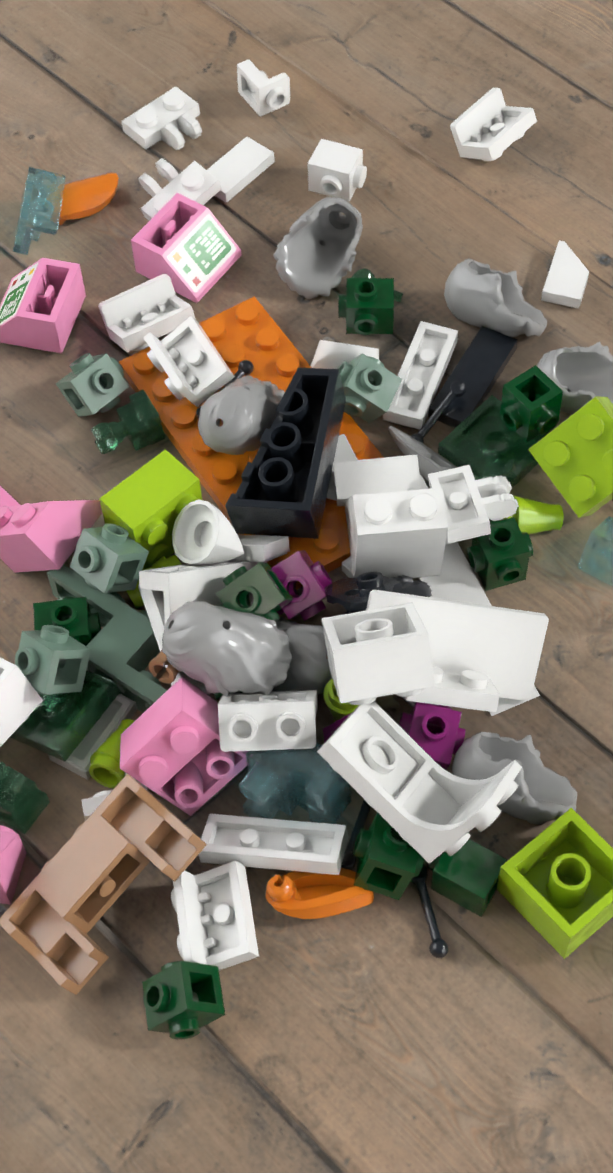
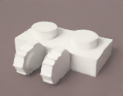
[122,86,202,150]
[138,158,222,221]
[428,465,519,544]

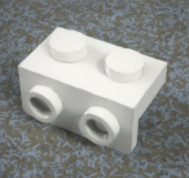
[450,88,537,162]
[98,274,196,352]
[144,316,235,407]
[171,860,259,970]

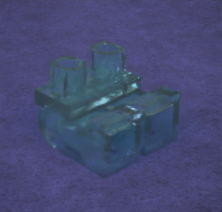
[239,742,351,824]

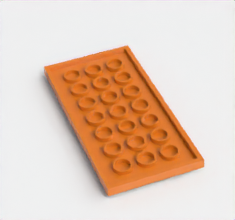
[119,296,384,590]

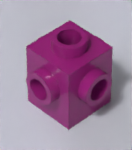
[272,550,332,621]
[399,702,466,770]

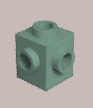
[56,353,129,417]
[338,353,402,423]
[70,524,149,594]
[15,625,91,695]

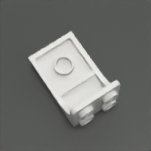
[317,701,522,863]

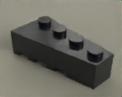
[225,368,346,539]

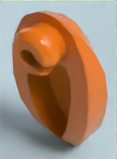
[45,172,119,226]
[265,868,374,919]

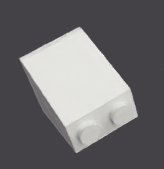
[345,487,449,578]

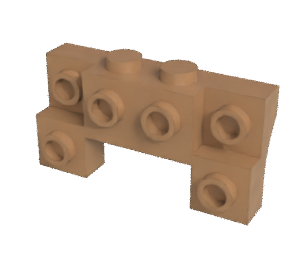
[0,774,207,995]

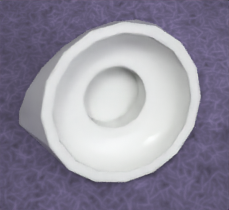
[311,340,379,369]
[172,499,244,565]

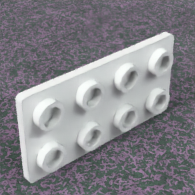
[366,590,549,712]

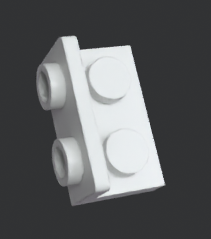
[218,690,318,752]

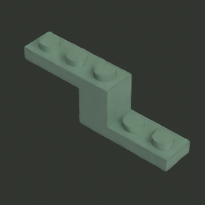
[47,564,167,713]

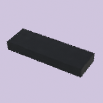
[428,326,518,432]

